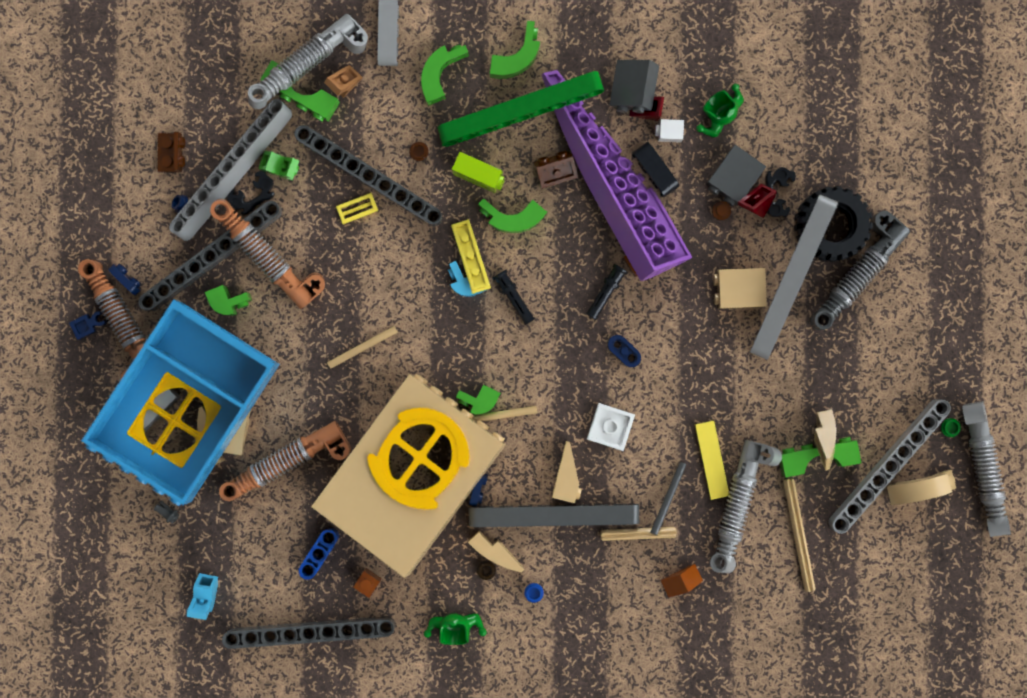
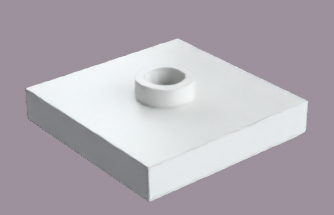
[587,403,635,451]

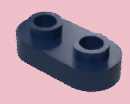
[108,263,142,296]
[608,335,641,367]
[469,474,488,507]

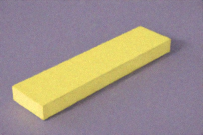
[451,219,491,294]
[695,421,730,500]

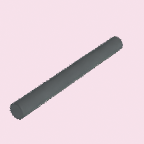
[650,462,686,535]

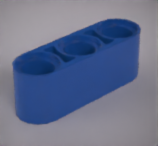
[299,528,339,580]

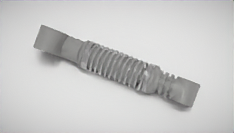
[248,14,368,109]
[963,401,1011,537]
[710,440,782,574]

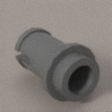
[154,500,180,524]

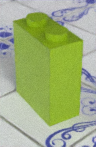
[452,152,505,193]

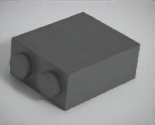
[610,60,660,113]
[706,145,766,206]

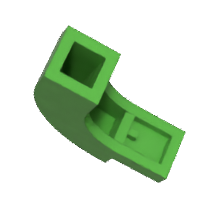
[490,21,540,79]
[421,45,469,106]
[478,198,547,233]

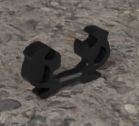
[765,167,796,217]
[226,171,275,215]

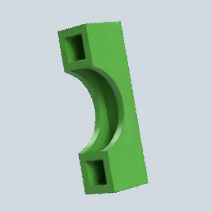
[260,60,340,122]
[779,437,861,478]

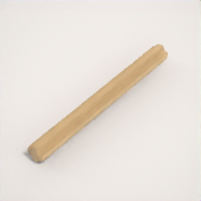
[783,478,815,592]

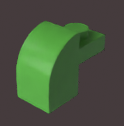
[258,151,299,180]
[205,285,252,316]
[456,385,500,414]

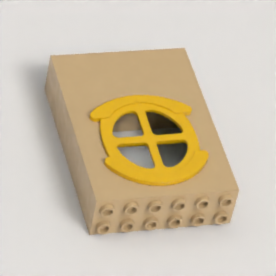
[311,374,506,578]

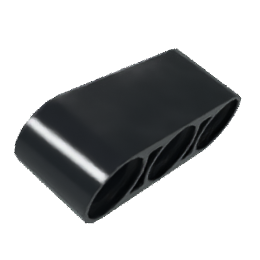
[632,142,679,198]

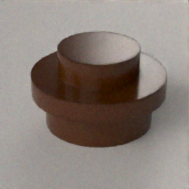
[409,142,429,161]
[712,201,731,221]

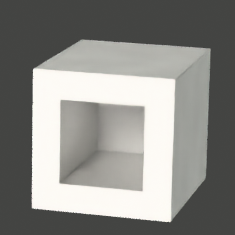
[655,119,684,142]

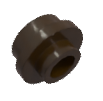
[477,560,496,580]

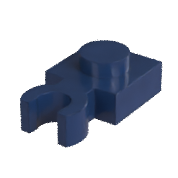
[69,311,107,340]

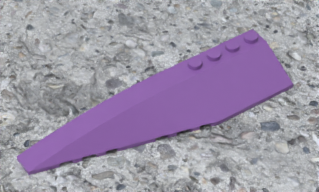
[542,70,692,281]

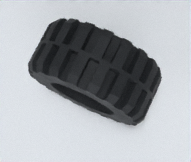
[794,186,873,262]

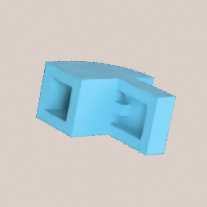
[448,261,486,297]
[187,573,218,620]

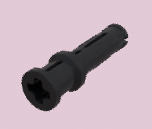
[586,264,628,320]
[492,269,535,325]

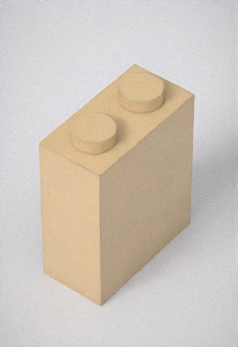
[713,268,767,309]

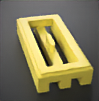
[336,193,379,225]

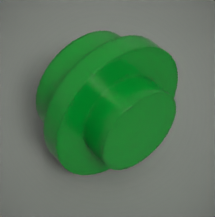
[941,418,961,437]

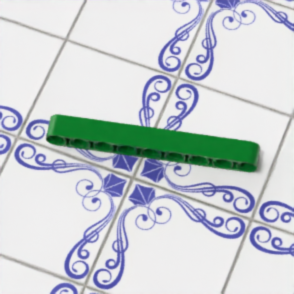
[437,71,604,147]

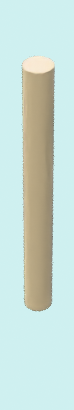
[327,326,398,369]
[472,406,537,422]

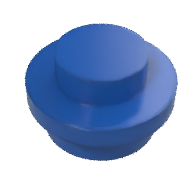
[524,583,544,603]

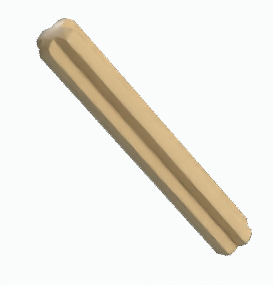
[600,527,677,541]

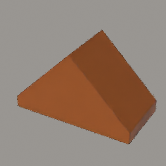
[660,563,703,597]

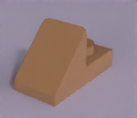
[324,65,363,98]

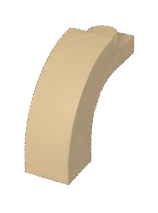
[887,470,956,505]

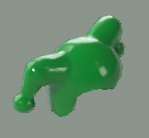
[696,83,744,138]
[424,613,487,645]

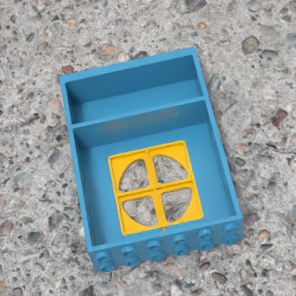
[82,300,280,506]

